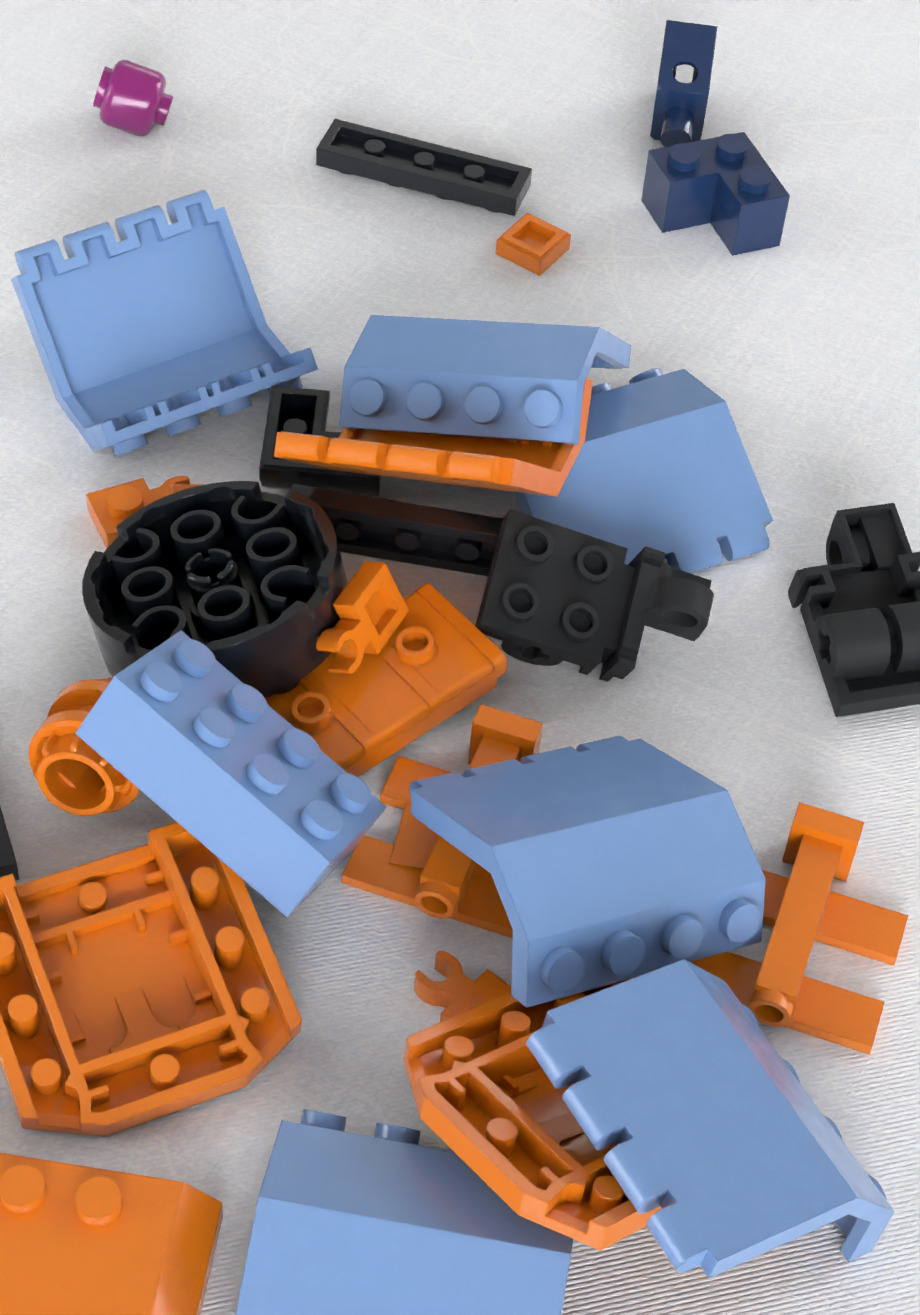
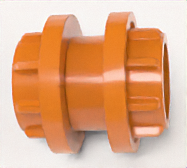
[28,677,140,816]

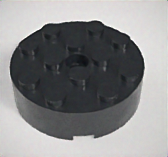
[82,481,348,698]

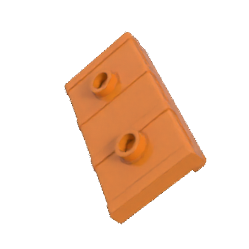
[265,583,507,777]

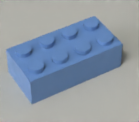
[75,630,387,917]

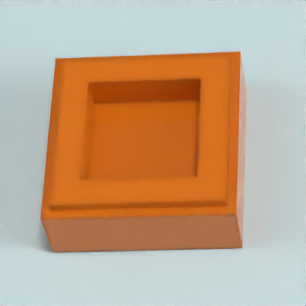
[496,213,571,276]

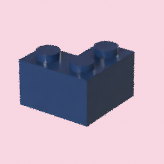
[641,132,790,256]

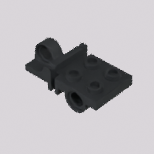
[788,503,920,717]
[475,509,714,682]

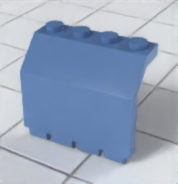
[11,190,318,456]
[339,315,631,445]
[514,368,774,574]
[409,736,766,1008]
[526,959,895,1278]
[235,1109,573,1315]

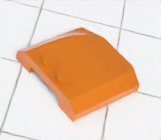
[0,822,302,1136]
[403,979,662,1251]
[0,1153,223,1315]

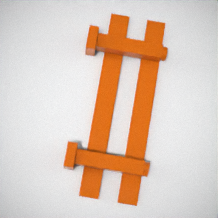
[341,704,908,1055]

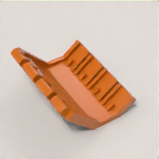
[274,378,593,497]

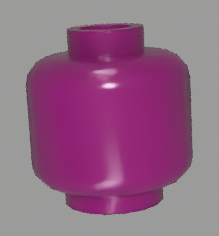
[93,60,173,137]

